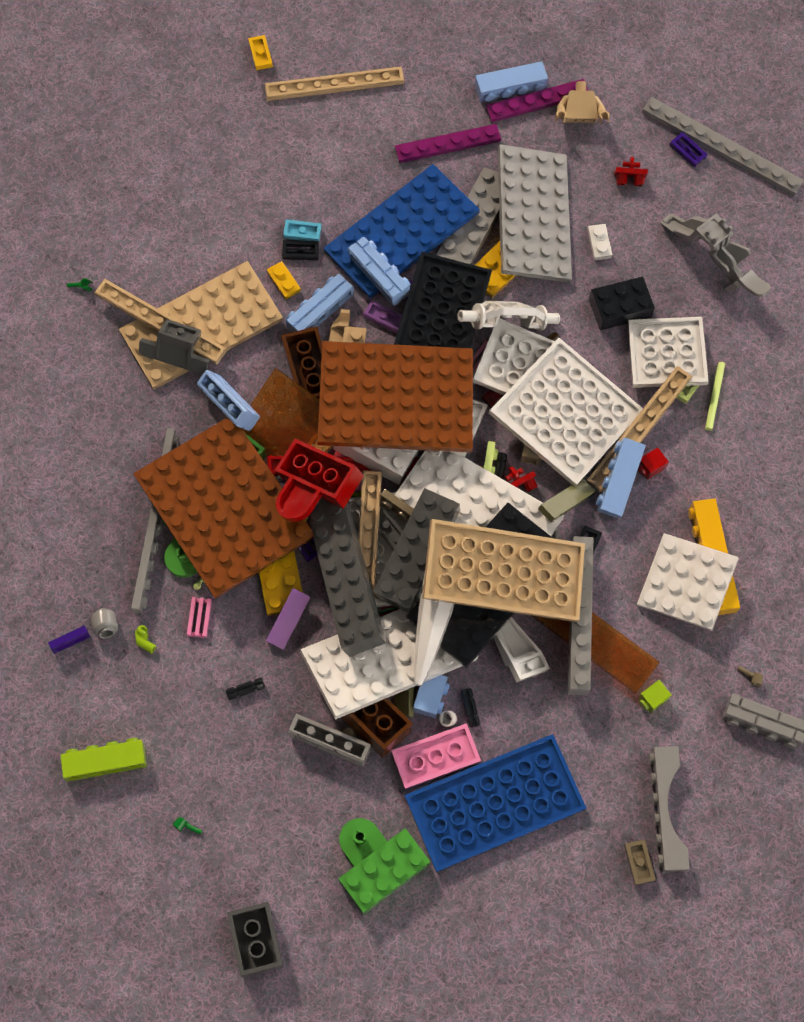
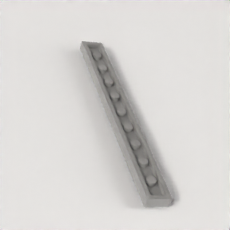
[642,97,804,196]
[131,428,179,615]

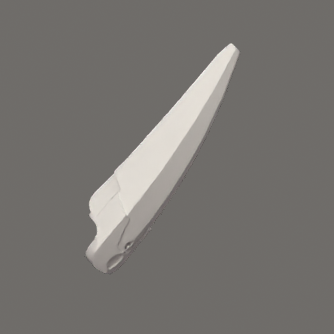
[414,573,455,687]

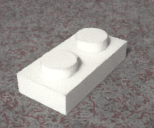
[587,224,612,260]

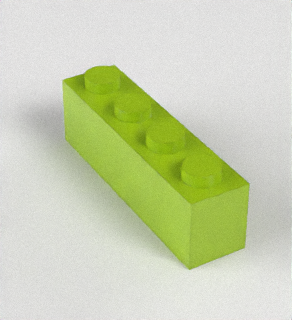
[60,738,147,782]

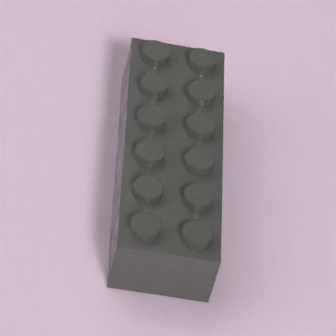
[373,488,460,613]

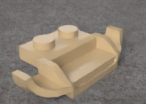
[329,309,367,343]

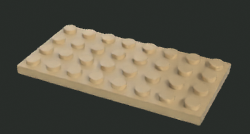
[119,261,283,389]
[422,519,585,622]

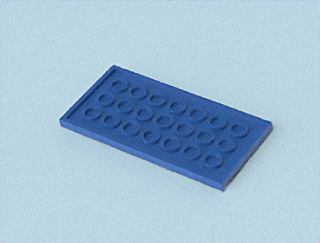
[323,164,480,299]
[404,734,587,873]

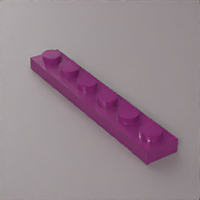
[486,79,589,123]
[395,124,501,163]

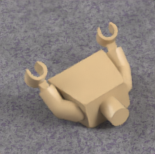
[555,81,610,124]

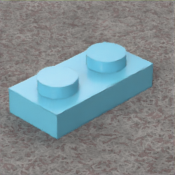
[283,219,322,241]

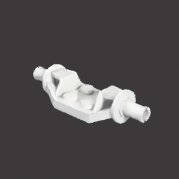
[458,301,560,331]

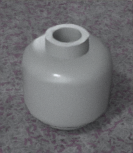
[91,608,118,639]

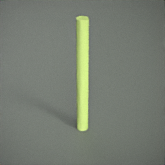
[705,362,725,431]

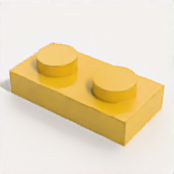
[248,35,273,71]
[266,261,301,300]

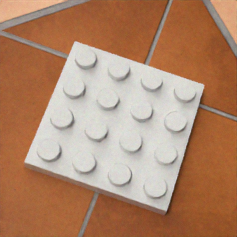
[628,317,708,388]
[473,318,555,395]
[637,533,739,631]

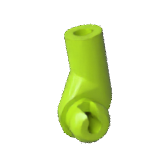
[135,625,156,654]

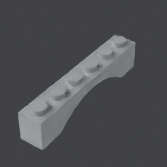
[648,746,690,873]

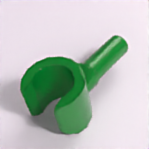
[67,278,94,292]
[173,817,202,835]

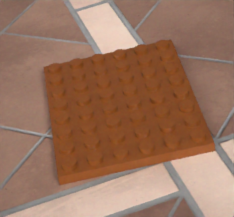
[317,341,473,453]
[133,417,314,599]

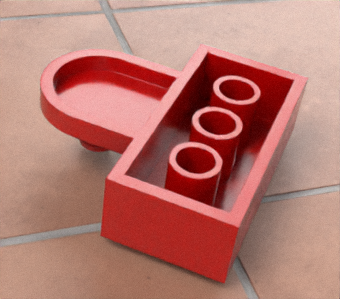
[275,438,364,522]

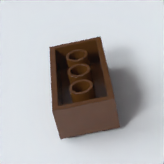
[281,326,322,410]
[341,698,413,758]

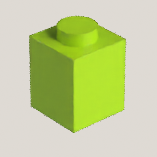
[638,680,672,713]

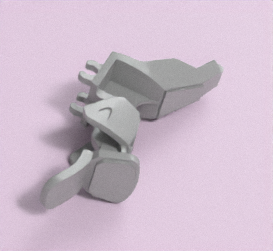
[661,213,770,297]

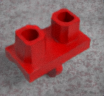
[614,157,648,187]
[505,467,537,492]

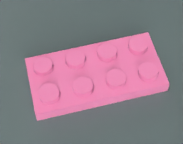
[391,723,481,790]

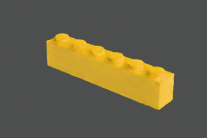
[688,498,740,615]

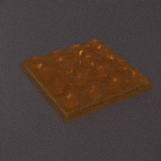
[241,368,320,456]

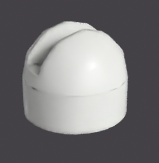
[439,710,457,727]

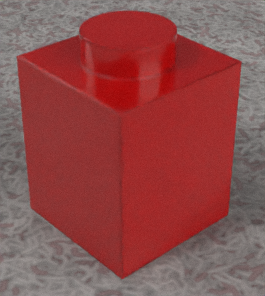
[638,447,669,480]

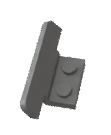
[139,319,210,374]

